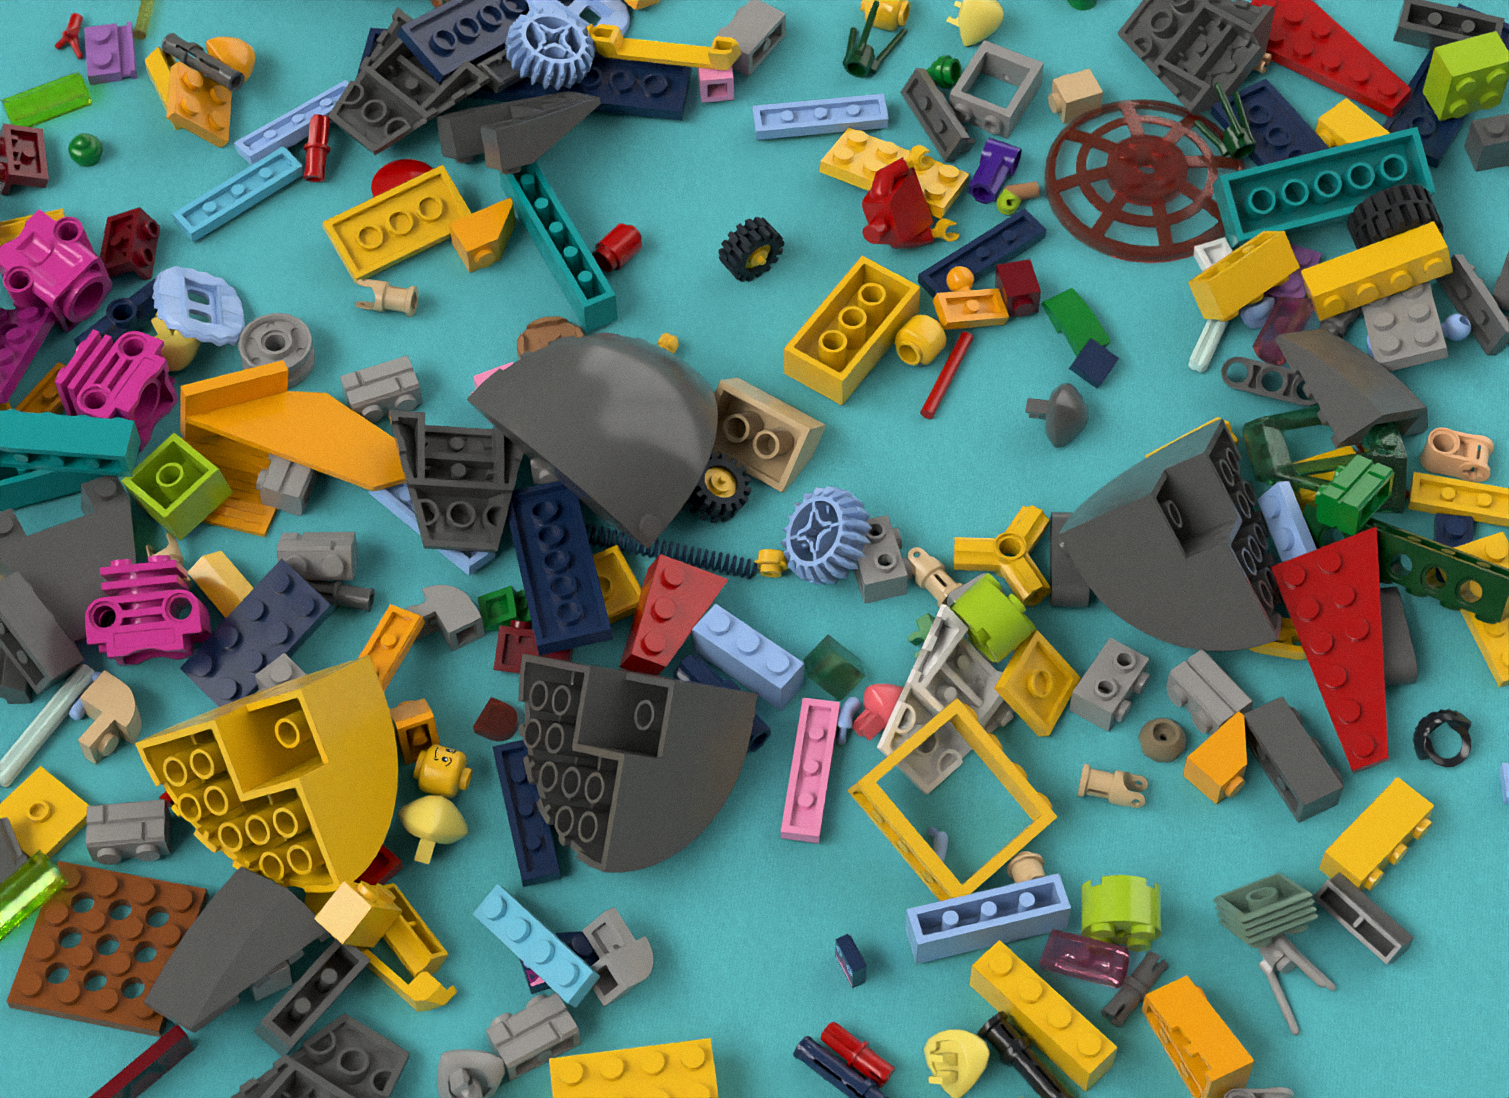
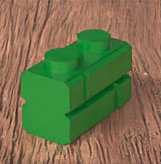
[1314,455,1394,536]

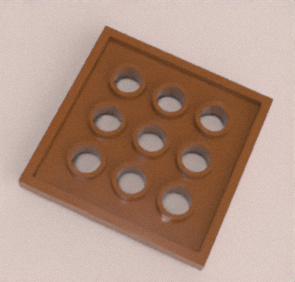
[6,861,209,1037]

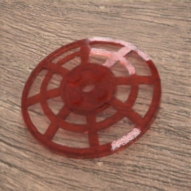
[1044,99,1245,263]

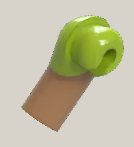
[997,181,1039,215]

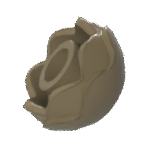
[1138,717,1186,762]

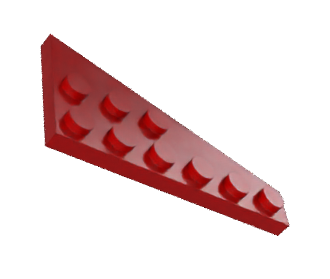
[1250,0,1411,118]
[1271,526,1389,774]

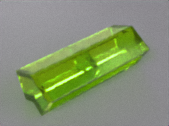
[0,71,92,127]
[0,850,69,942]

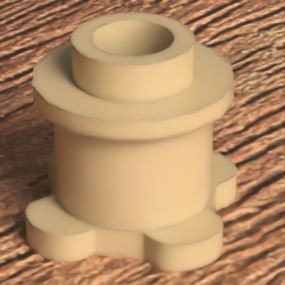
[1006,851,1046,884]

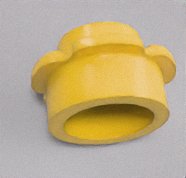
[753,549,789,578]

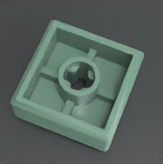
[1213,872,1319,948]

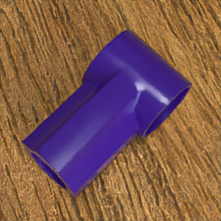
[968,138,1022,205]

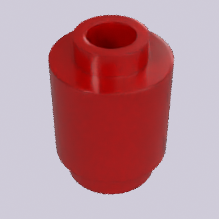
[592,223,642,273]

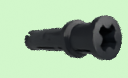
[977,1011,1074,1098]

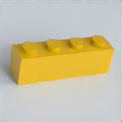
[1301,221,1453,321]
[969,940,1117,1092]

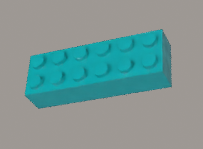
[1212,127,1436,250]

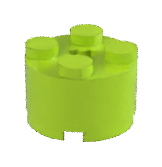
[949,573,1036,664]
[1081,875,1161,952]

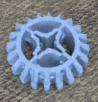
[505,8,595,90]
[780,486,872,585]

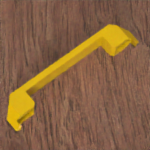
[585,23,742,71]
[305,891,457,1012]

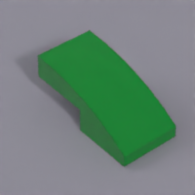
[1041,288,1111,357]
[478,585,532,631]

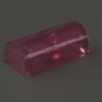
[1252,297,1314,366]
[1039,929,1129,989]

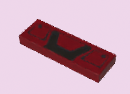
[89,1025,193,1098]

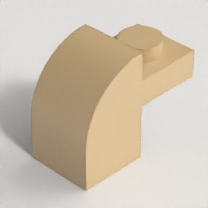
[78,670,142,765]

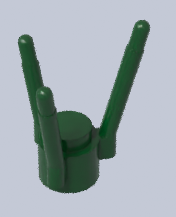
[842,0,908,78]
[1194,82,1256,160]

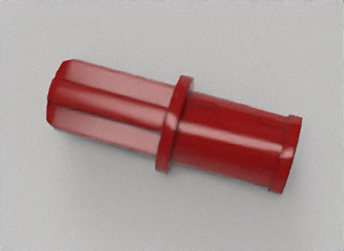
[303,114,331,183]
[821,1021,896,1089]

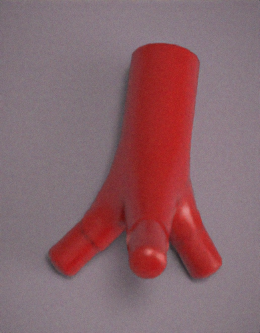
[55,13,83,59]

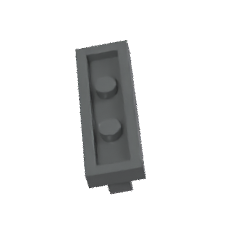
[900,68,976,162]
[1436,254,1509,355]

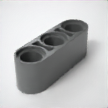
[1221,357,1317,407]
[1050,512,1089,608]
[1380,586,1417,686]

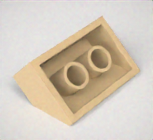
[712,377,826,493]

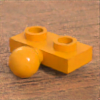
[932,266,1009,330]

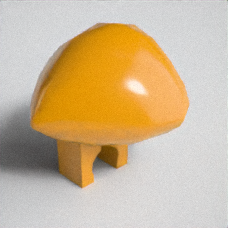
[197,36,256,83]

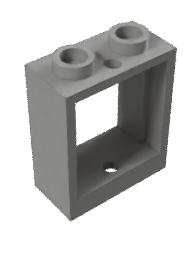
[949,40,1044,139]

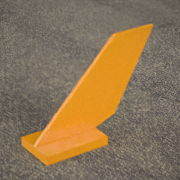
[180,360,406,492]

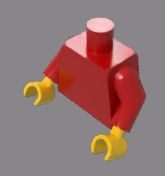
[862,145,959,249]

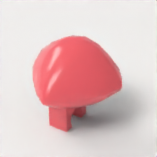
[851,684,903,741]

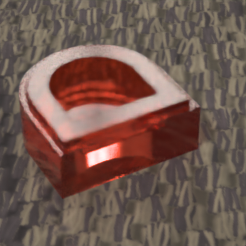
[473,697,518,742]

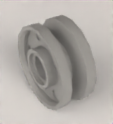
[238,313,316,388]

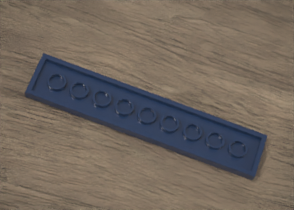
[357,27,692,120]

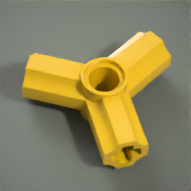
[953,505,1051,607]

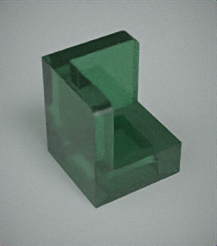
[803,634,865,701]

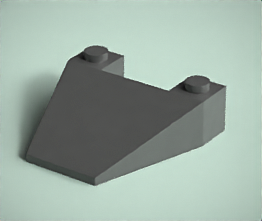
[436,91,601,174]
[0,475,136,644]

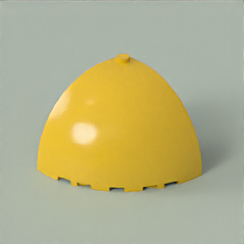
[135,655,398,893]

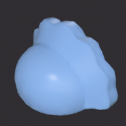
[1238,297,1275,329]

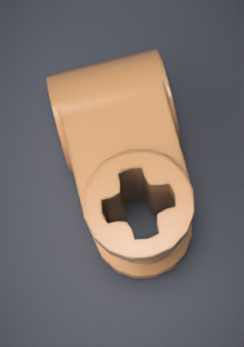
[1420,427,1494,483]

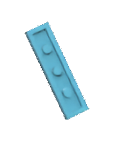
[172,146,304,243]
[473,884,601,1008]

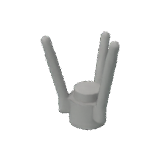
[1258,933,1336,1036]

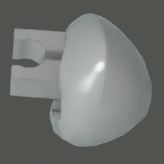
[437,1049,505,1098]

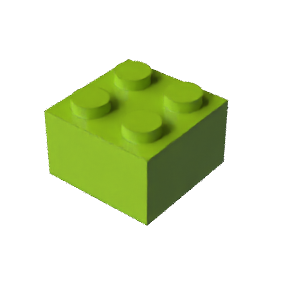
[1423,31,1509,121]
[121,433,233,541]

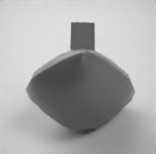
[1025,383,1089,448]

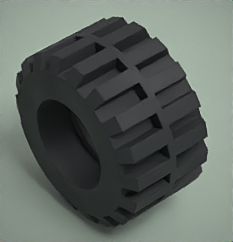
[1347,184,1444,250]

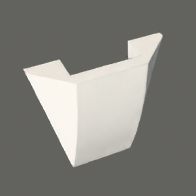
[877,604,1015,794]

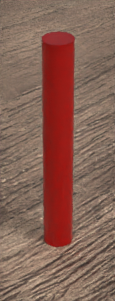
[920,331,974,419]

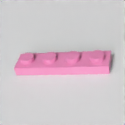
[781,698,840,843]

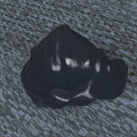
[1412,709,1472,767]

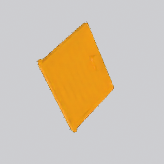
[182,434,277,537]

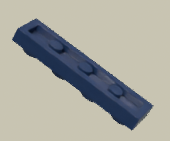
[918,208,1046,299]
[492,740,561,887]

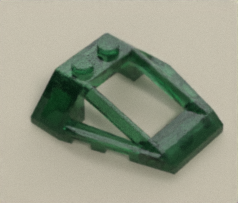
[1242,406,1407,514]

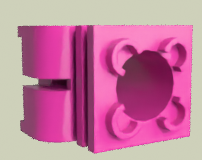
[55,329,178,452]
[85,555,211,666]

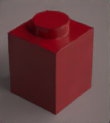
[995,259,1041,317]

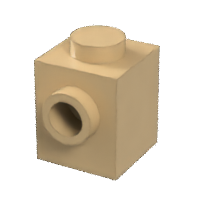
[1048,68,1103,125]

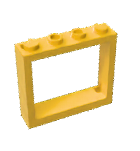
[847,698,1057,901]

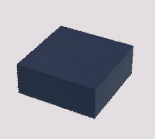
[1068,338,1119,389]

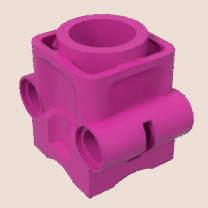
[0,209,112,332]

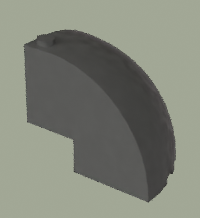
[466,333,718,549]
[1059,418,1282,651]
[518,654,758,873]

